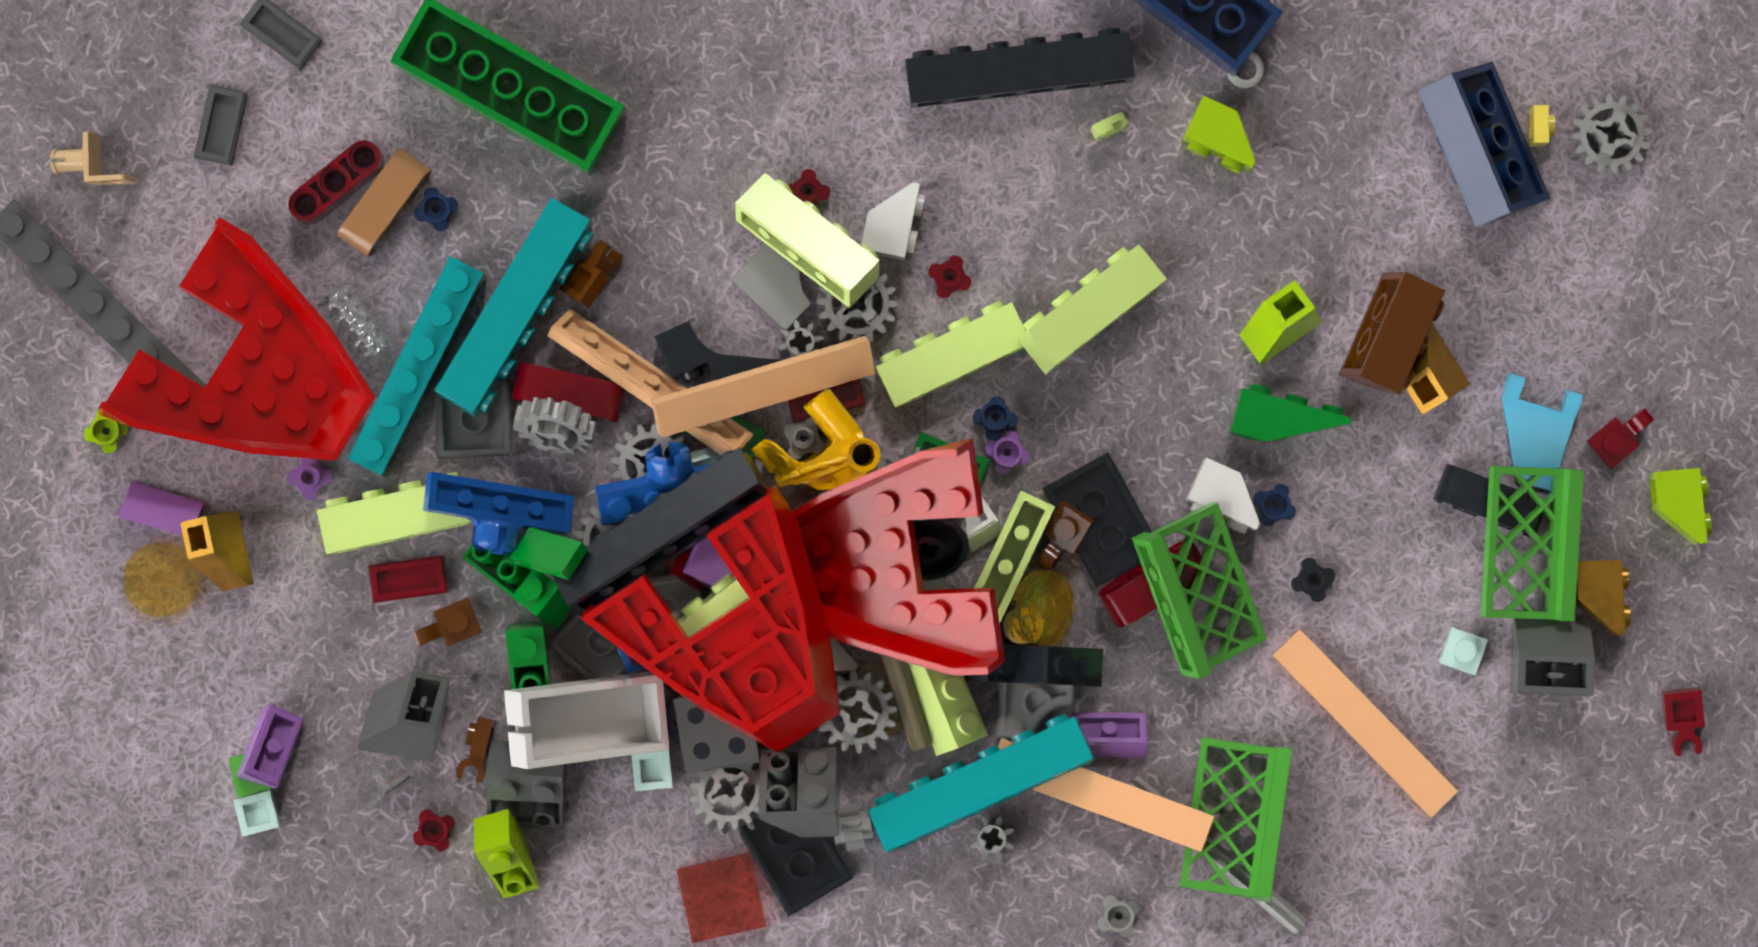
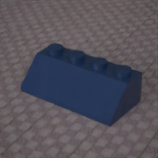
[1418,61,1551,228]

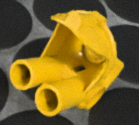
[751,389,881,490]

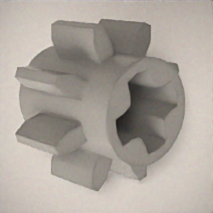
[777,320,824,359]
[835,803,873,851]
[969,816,1014,861]

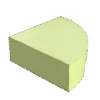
[1090,112,1129,142]

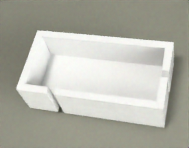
[504,672,669,769]

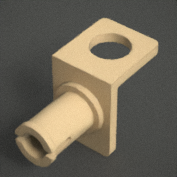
[50,131,137,186]

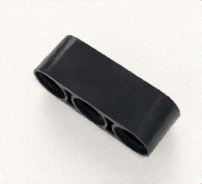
[1433,464,1544,538]

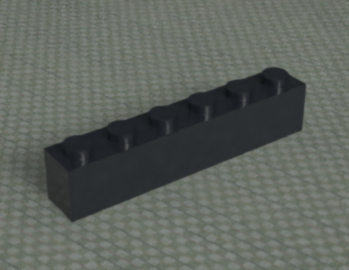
[905,28,1135,108]
[553,447,769,616]

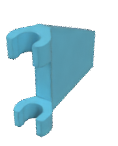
[1501,373,1583,491]

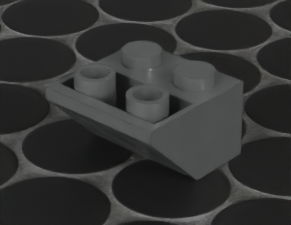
[1510,618,1595,696]
[357,671,450,762]
[486,740,567,829]
[759,747,840,837]

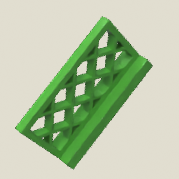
[1481,465,1584,621]
[1132,502,1267,679]
[1180,737,1292,903]

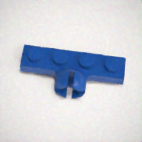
[595,441,714,526]
[423,472,574,554]

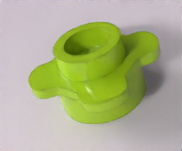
[84,410,129,454]

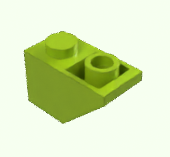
[1182,95,1255,174]
[1239,280,1323,365]
[1649,468,1712,545]
[473,808,539,899]

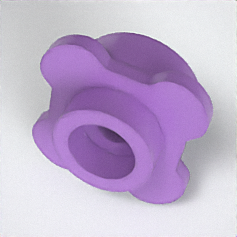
[985,431,1029,475]
[287,458,333,500]

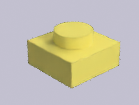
[1528,105,1555,147]

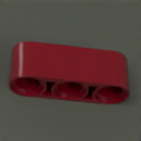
[288,140,385,225]
[511,362,625,422]
[1098,540,1209,627]

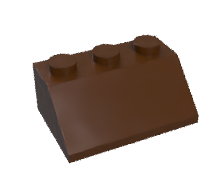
[1338,272,1446,394]

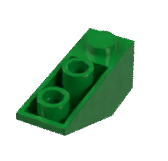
[1228,384,1352,443]
[462,544,572,630]
[505,620,552,689]

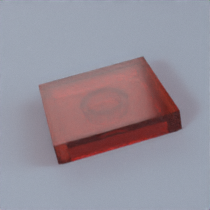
[676,852,766,943]

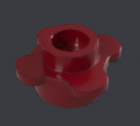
[788,169,830,206]
[928,255,971,299]
[413,809,455,852]

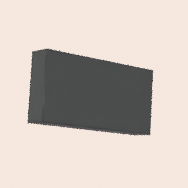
[239,0,322,70]
[193,85,248,166]

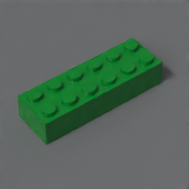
[390,0,627,176]

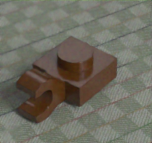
[559,240,623,308]
[1036,501,1095,571]
[412,597,483,647]
[456,717,496,783]

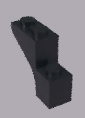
[655,321,782,383]
[963,644,1103,687]

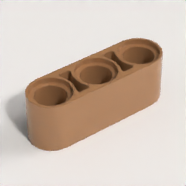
[337,148,432,258]

